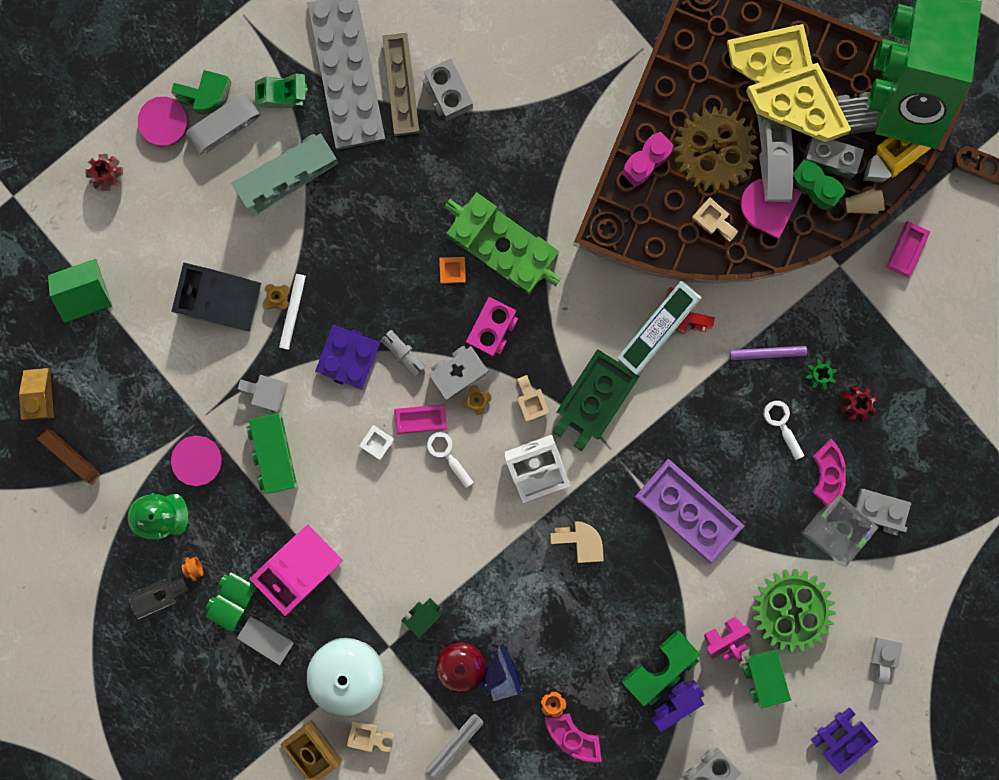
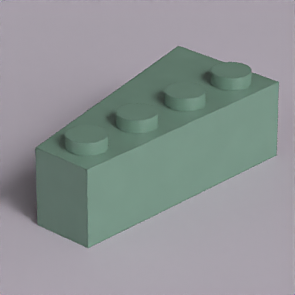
[231,133,339,216]

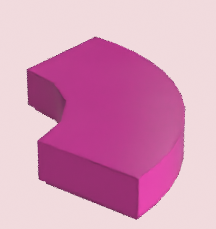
[812,439,846,511]
[544,713,602,763]

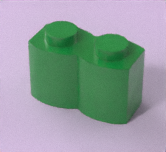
[793,160,846,211]
[205,572,259,632]

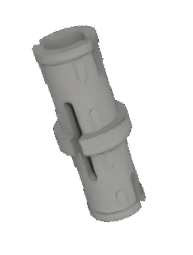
[380,330,427,377]

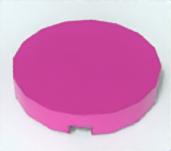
[138,96,189,147]
[171,436,223,486]

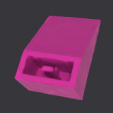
[250,524,343,616]

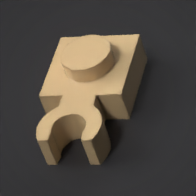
[347,720,394,752]

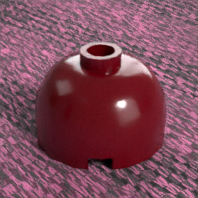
[435,642,486,694]

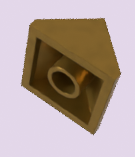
[280,720,342,780]

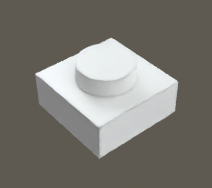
[359,425,395,460]

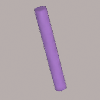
[730,346,807,360]

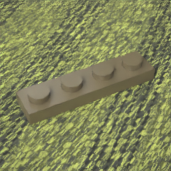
[382,33,420,136]

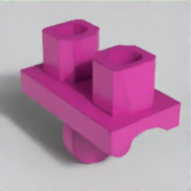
[704,617,752,663]

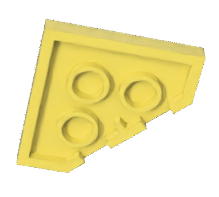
[727,24,813,83]
[746,63,851,142]

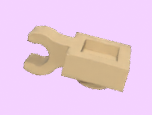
[692,197,738,242]
[517,375,550,422]

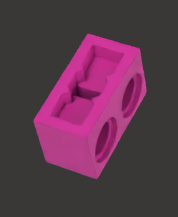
[466,297,518,357]

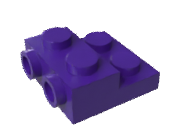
[651,680,705,732]

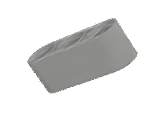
[186,93,260,155]

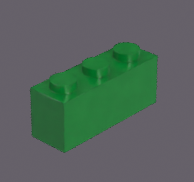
[246,413,298,494]

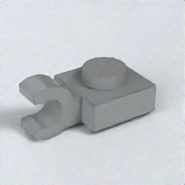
[871,638,903,685]

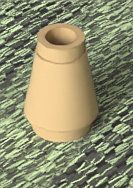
[845,188,885,214]

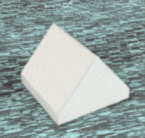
[863,155,891,182]

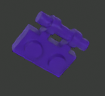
[811,707,879,774]

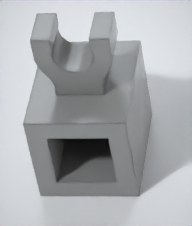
[238,375,287,415]

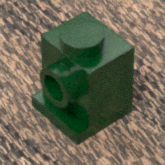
[401,598,441,638]

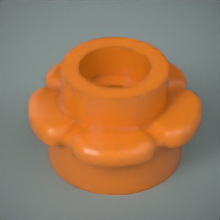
[182,557,203,581]
[541,692,566,718]

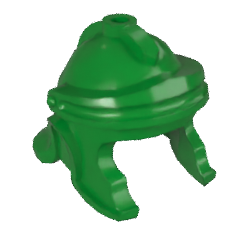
[128,493,188,541]

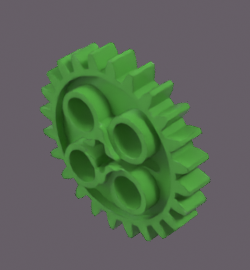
[751,569,836,652]

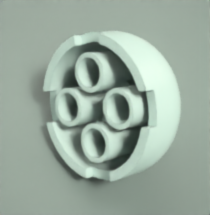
[306,638,384,716]

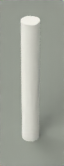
[279,274,306,350]

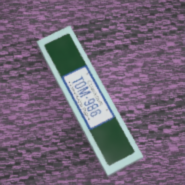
[617,281,702,374]

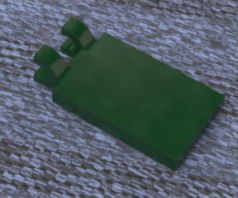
[552,349,640,451]

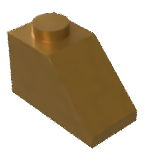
[19,368,54,421]

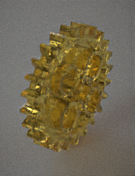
[673,107,758,192]

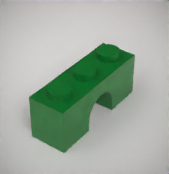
[622,630,701,706]

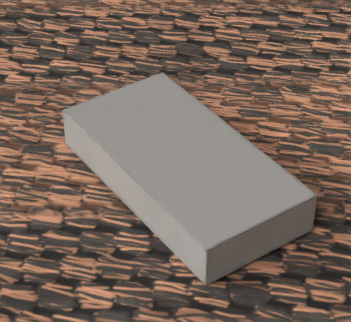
[237,616,294,665]

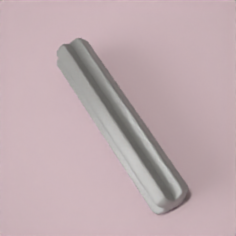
[426,714,483,779]

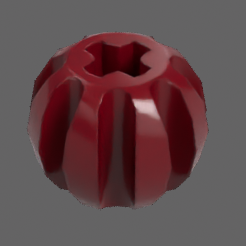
[85,154,123,191]
[840,385,878,423]

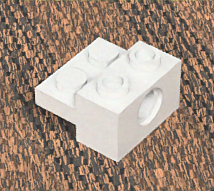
[505,435,570,503]

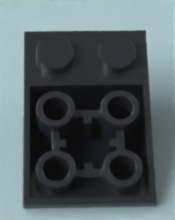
[171,262,262,332]

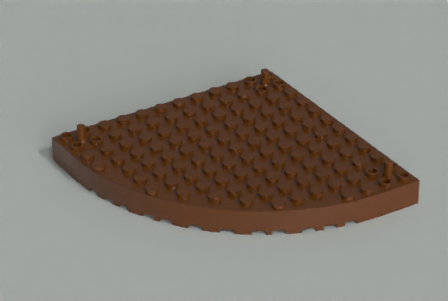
[573,0,975,284]

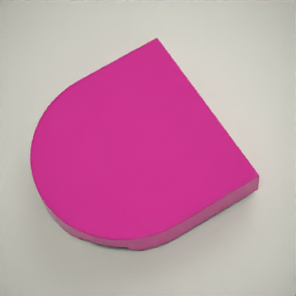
[740,179,802,239]

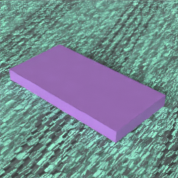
[635,459,745,564]

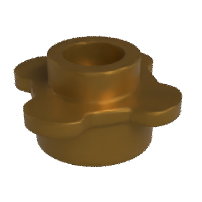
[264,284,290,310]
[462,385,492,415]

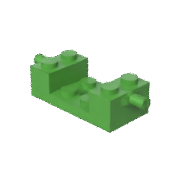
[444,192,562,295]

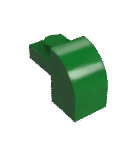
[171,70,232,114]
[255,74,307,108]

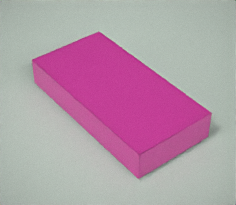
[885,221,931,278]
[394,404,447,434]

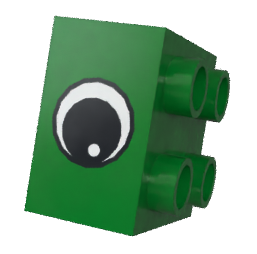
[867,0,982,149]

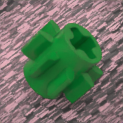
[804,358,837,390]

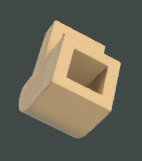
[550,521,604,563]

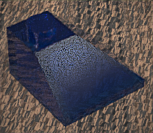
[482,640,523,701]

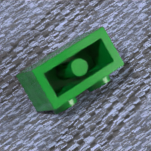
[742,648,792,709]

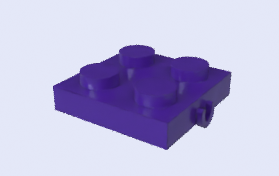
[315,325,380,390]

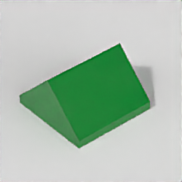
[48,259,112,323]

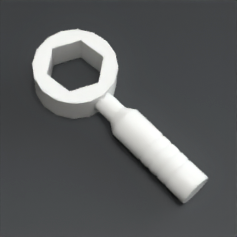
[763,401,804,460]
[427,432,473,488]

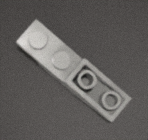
[757,114,793,202]

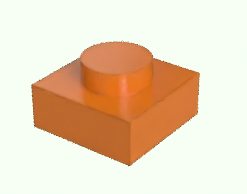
[439,257,466,284]

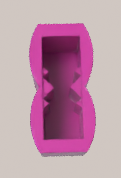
[622,132,674,187]

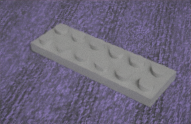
[307,0,386,150]

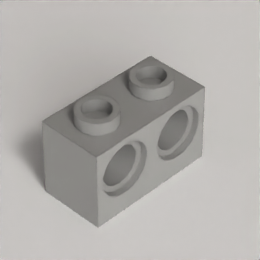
[422,58,473,121]
[803,137,864,180]
[682,747,742,780]

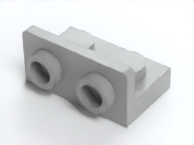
[852,489,911,536]

